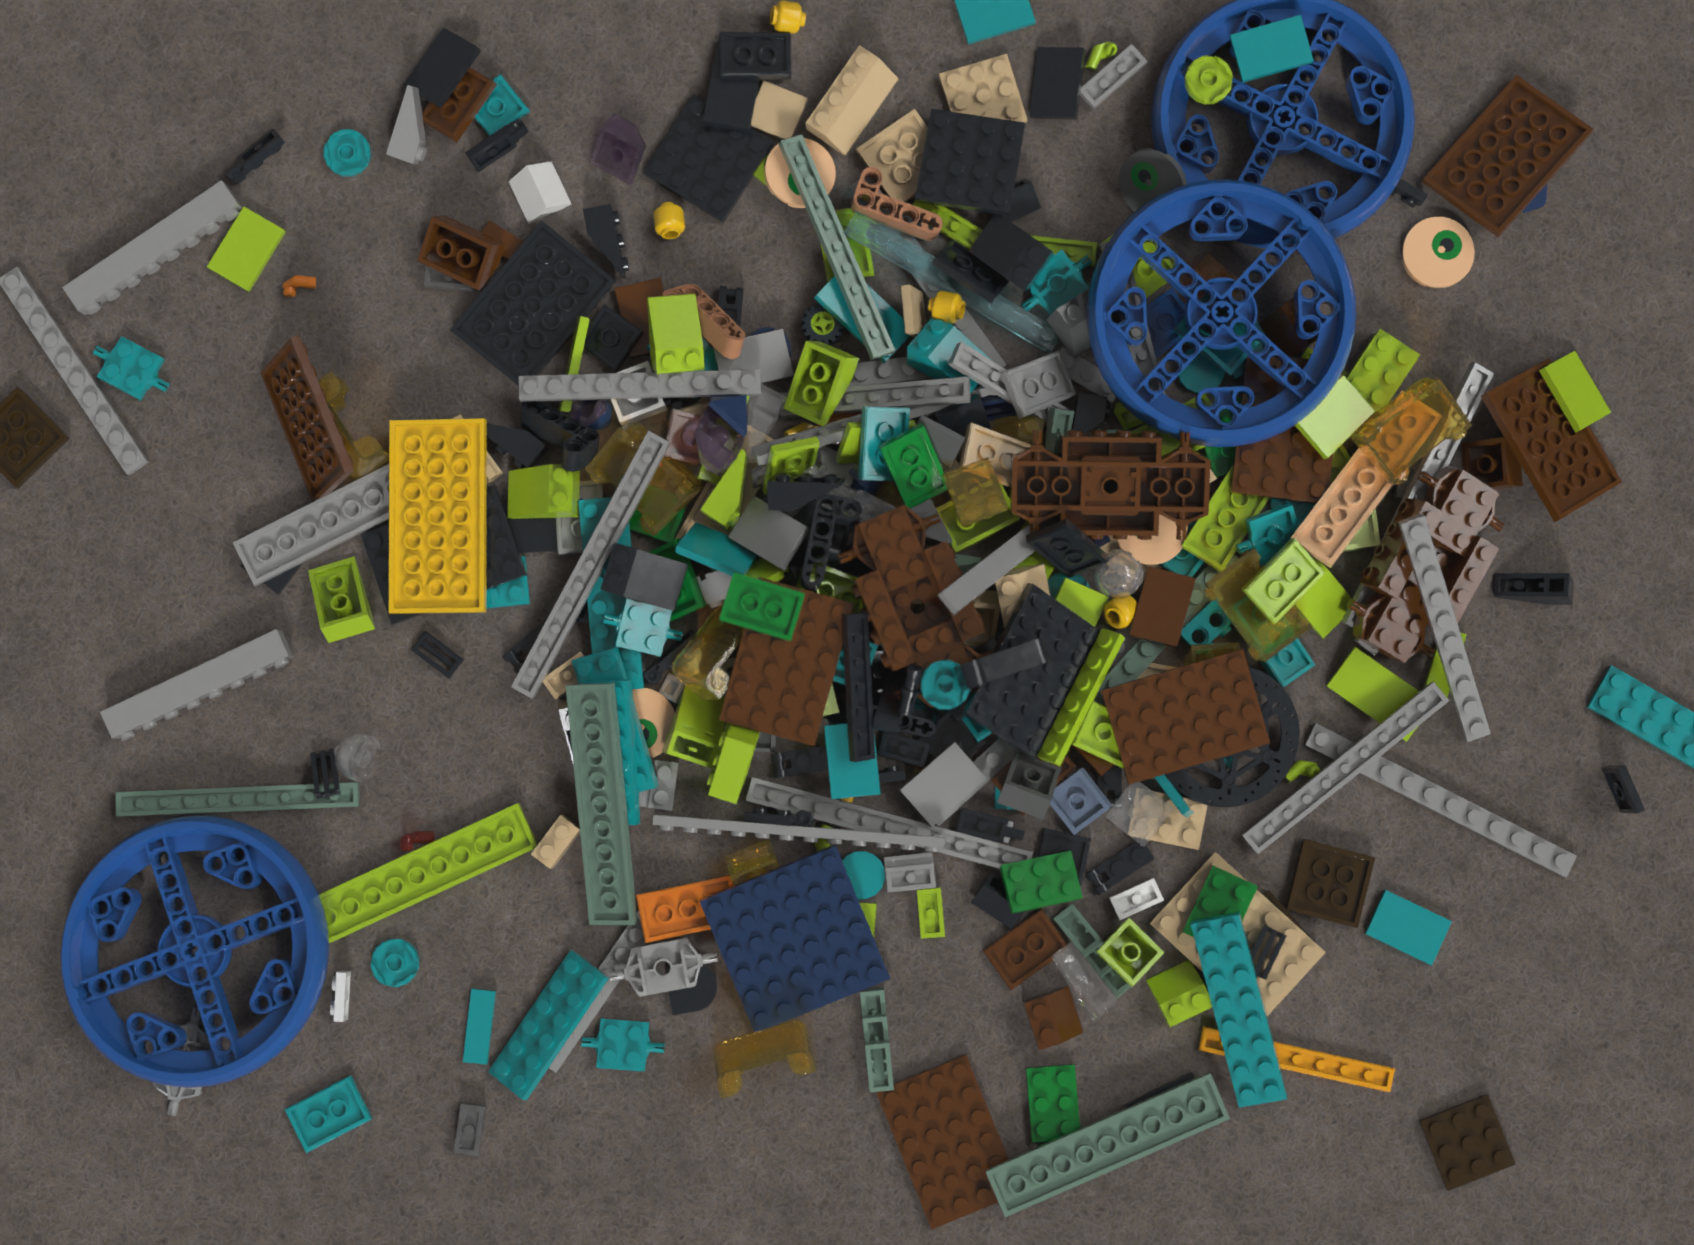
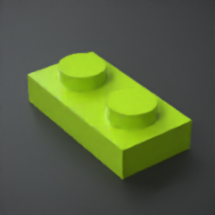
[916,887,945,939]

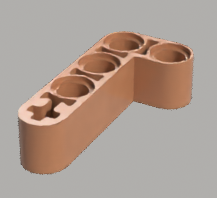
[851,167,943,241]
[662,284,745,359]

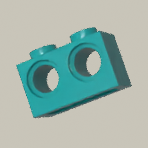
[1180,599,1234,655]

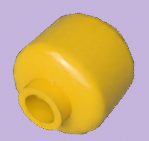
[770,0,806,34]
[653,202,685,240]
[928,291,966,324]
[1103,594,1138,629]

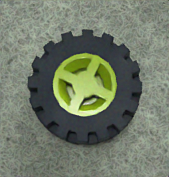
[801,303,844,346]

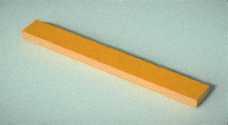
[1198,1026,1395,1092]

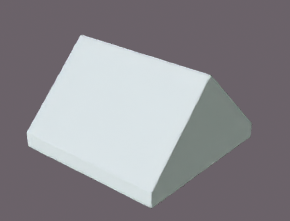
[509,162,572,224]

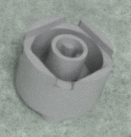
[696,570,732,608]

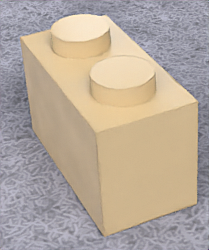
[531,815,580,869]

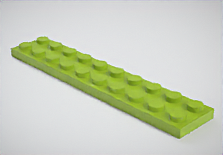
[1181,347,1348,572]
[319,803,538,944]

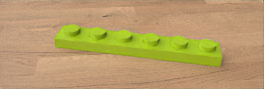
[1037,628,1125,766]

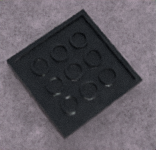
[643,94,774,223]
[915,109,1026,216]

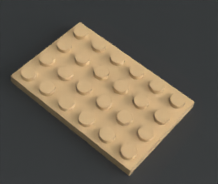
[1150,852,1326,1016]

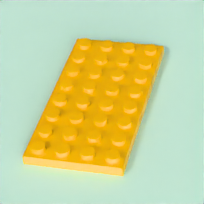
[389,418,487,614]

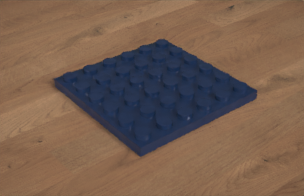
[699,844,890,1034]

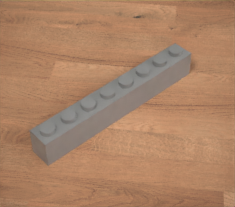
[62,180,242,315]
[100,629,294,741]

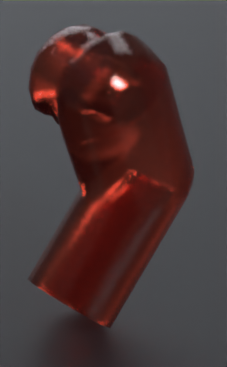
[399,831,435,851]

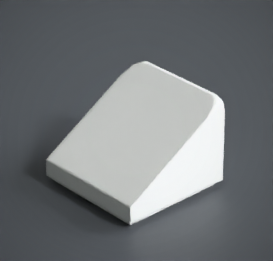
[659,672,692,704]

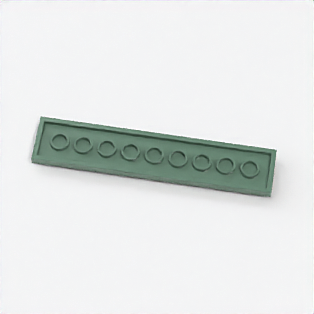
[566,682,638,925]
[985,1072,1230,1217]

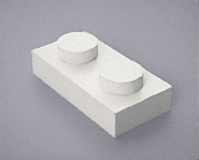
[1109,878,1164,920]
[330,970,351,1022]

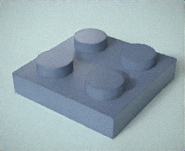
[1050,767,1113,835]

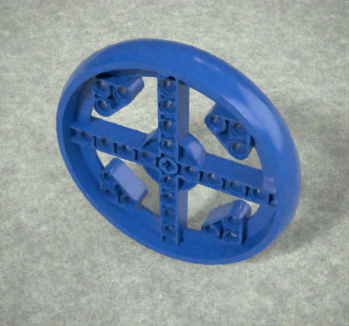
[1151,0,1415,249]
[1087,179,1356,447]
[60,815,329,1088]

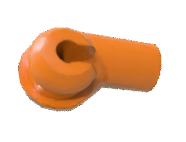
[282,275,316,297]

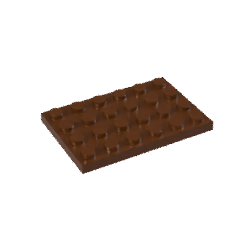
[1422,75,1593,238]
[260,335,354,502]
[1230,356,1342,505]
[1481,358,1622,522]
[719,577,854,746]
[1101,649,1270,785]
[876,1054,1008,1230]

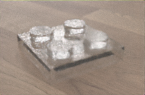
[1104,782,1174,847]

